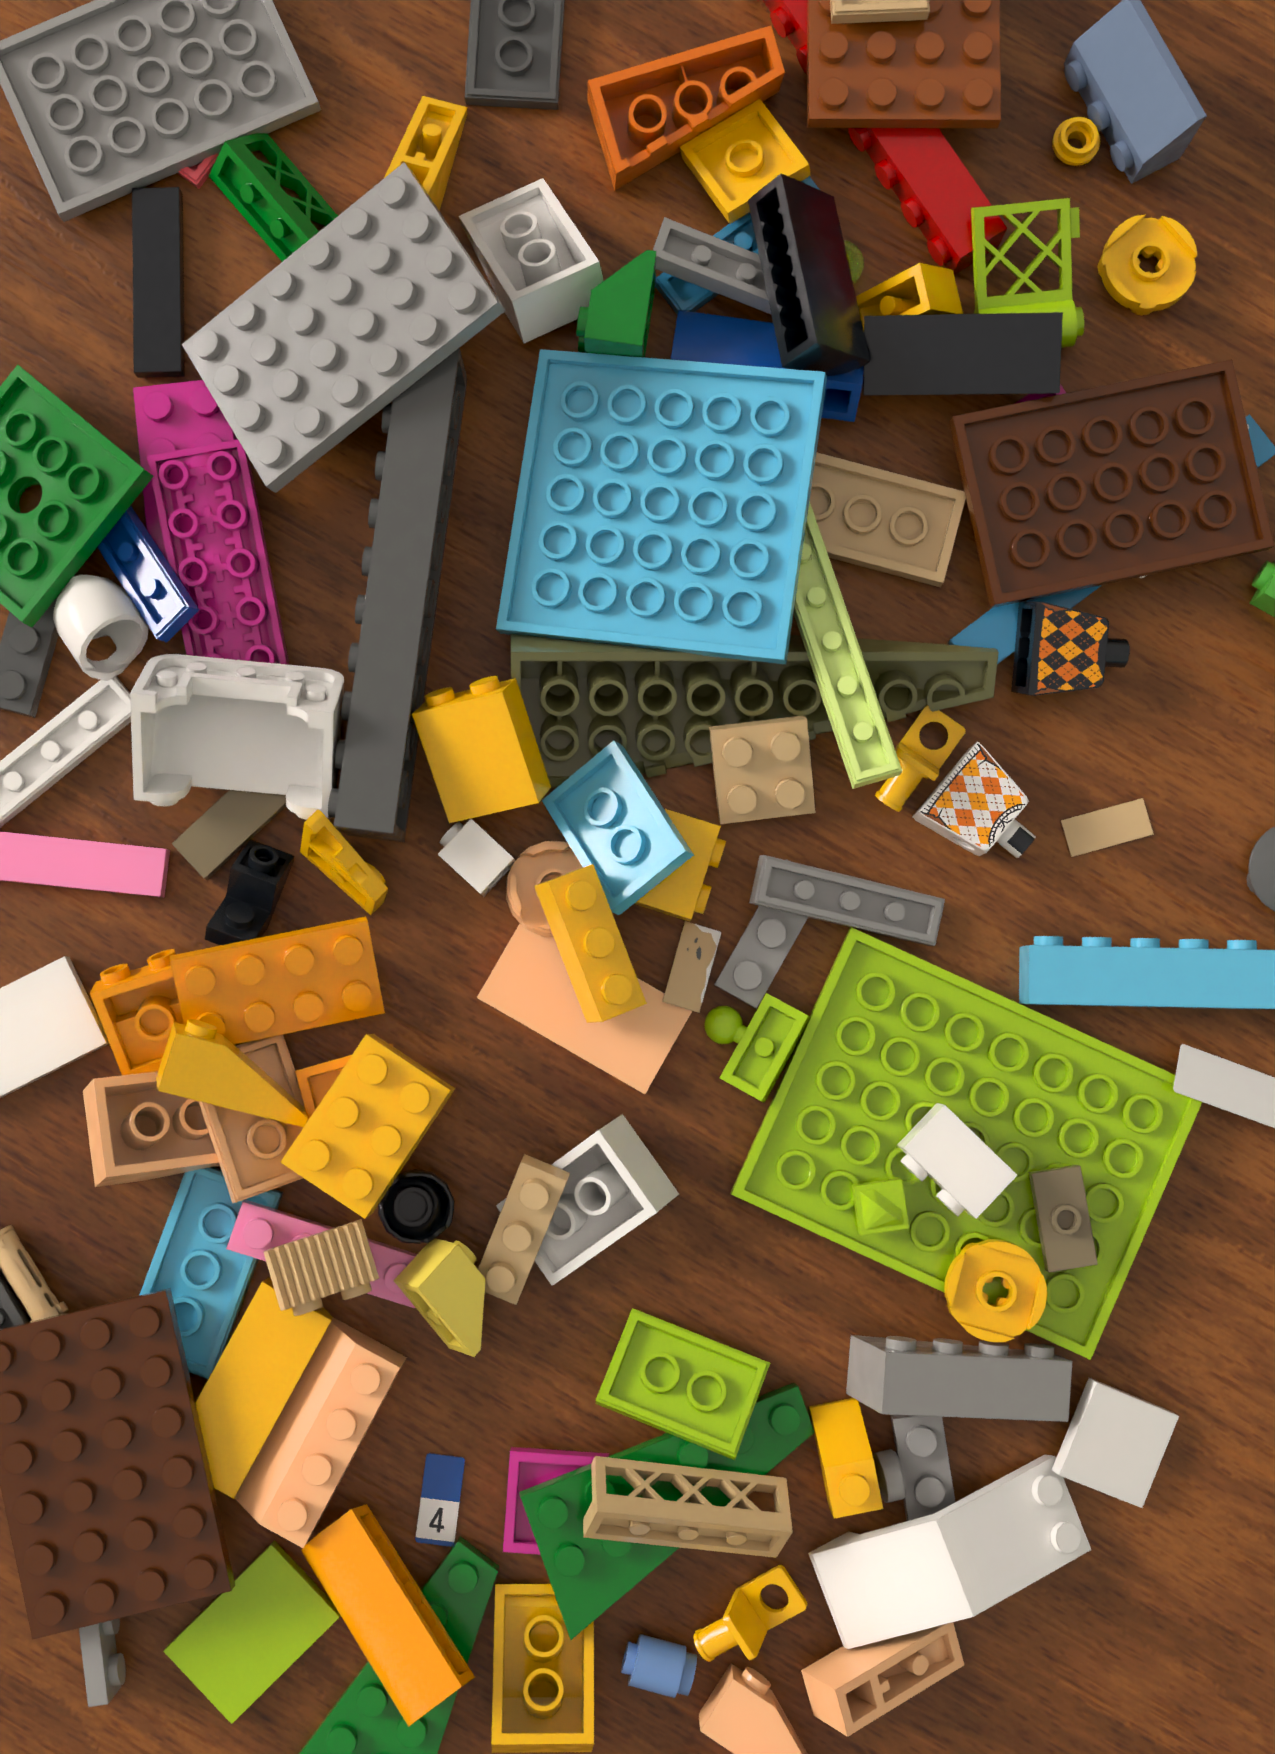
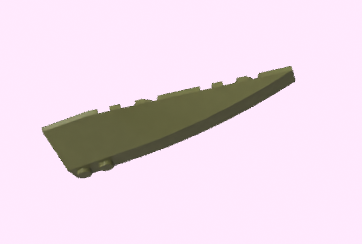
[511,634,999,787]

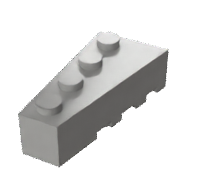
[846,1335,1073,1422]

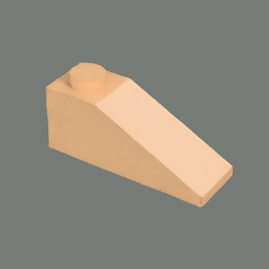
[801,1622,965,1737]
[699,1663,808,1754]

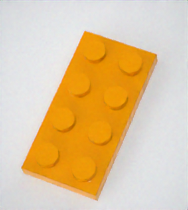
[170,916,385,1045]

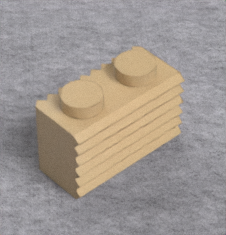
[264,1219,379,1316]

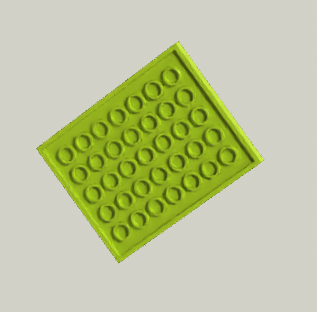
[730,927,1202,1360]

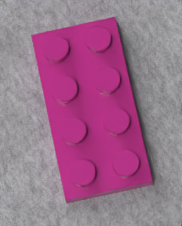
[133,380,237,561]

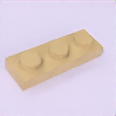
[478,1154,570,1305]

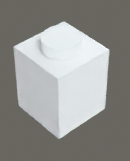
[438,819,516,897]

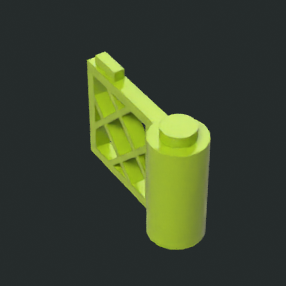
[971,198,1084,348]

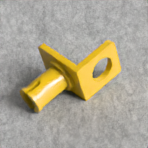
[875,705,966,812]
[693,1565,807,1662]

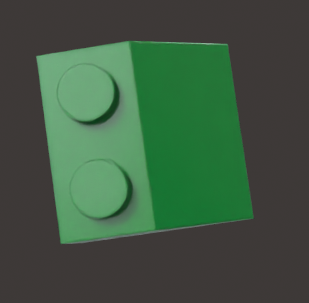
[576,250,657,357]

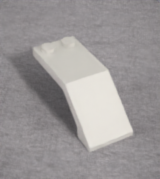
[808,1455,1091,1649]

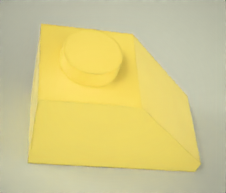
[393,1238,485,1357]

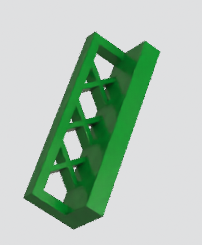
[209,133,338,262]

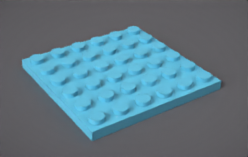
[496,349,827,664]

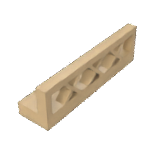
[583,1456,793,1558]

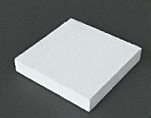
[1052,1378,1179,1508]

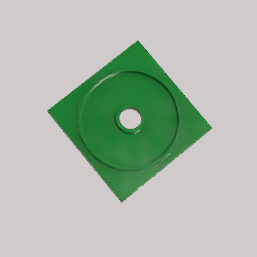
[0,365,154,628]

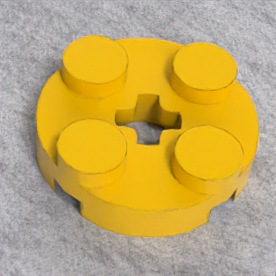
[1098,215,1197,316]
[944,1239,1047,1343]

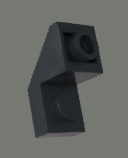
[205,839,294,945]

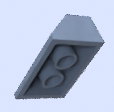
[1064,0,1207,184]

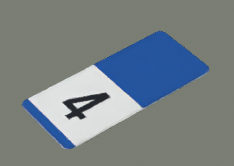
[415,1453,465,1547]

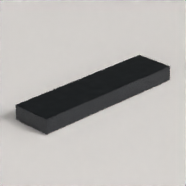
[132,187,185,378]

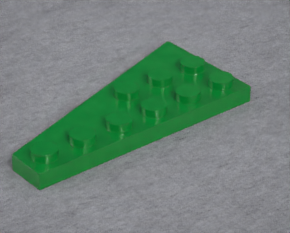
[519,1383,815,1640]
[299,1536,499,1754]

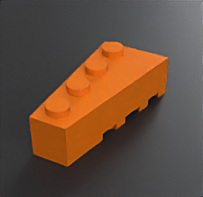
[587,25,785,191]

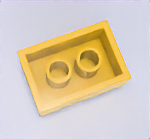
[281,1034,456,1219]

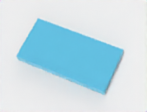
[139,1167,283,1379]

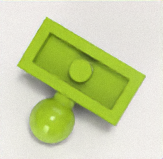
[704,993,810,1103]

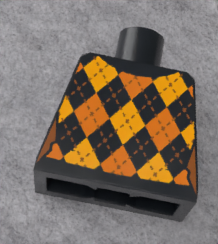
[1011,601,1130,696]

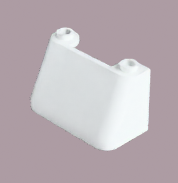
[130,654,344,820]

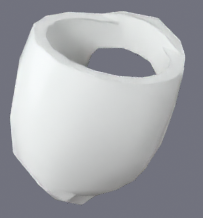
[53,575,148,681]

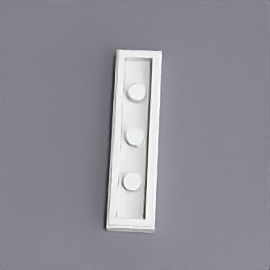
[0,676,131,828]

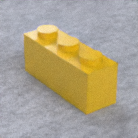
[534,864,647,1023]

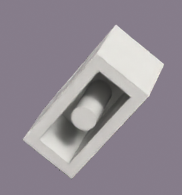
[897,1103,1017,1219]

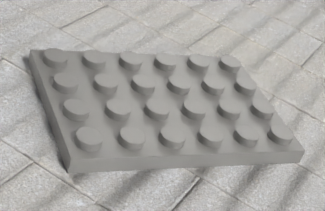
[0,0,321,222]
[182,162,506,493]

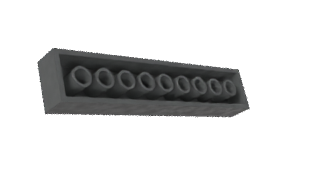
[328,347,468,843]

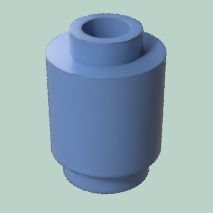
[621,1634,697,1698]

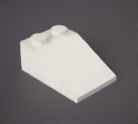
[459,178,604,343]
[496,1114,679,1286]

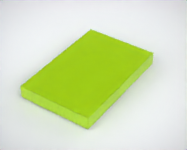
[595,1308,770,1460]
[163,1540,340,1724]

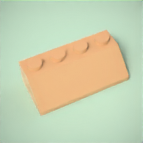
[234,1317,407,1548]

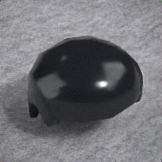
[378,1169,455,1244]

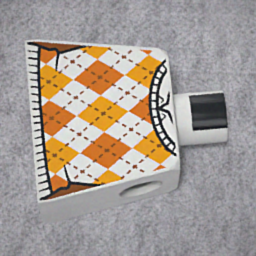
[912,741,1036,858]

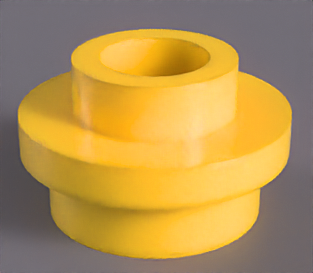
[1052,117,1100,166]

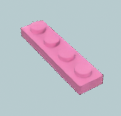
[226,1199,417,1308]

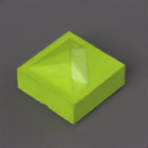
[851,1178,910,1236]

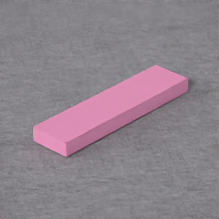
[0,832,170,898]

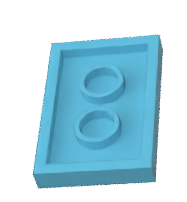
[542,740,694,915]

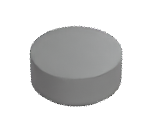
[873,1449,907,1503]

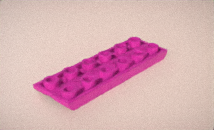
[147,439,289,665]

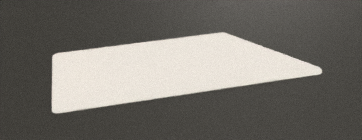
[1173,1044,1275,1128]

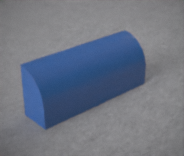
[670,310,864,422]

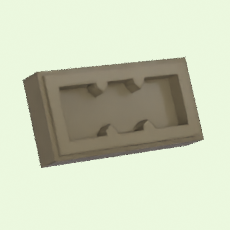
[1028,1165,1098,1272]

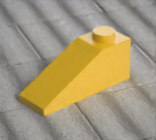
[384,96,468,211]
[156,1019,308,1127]

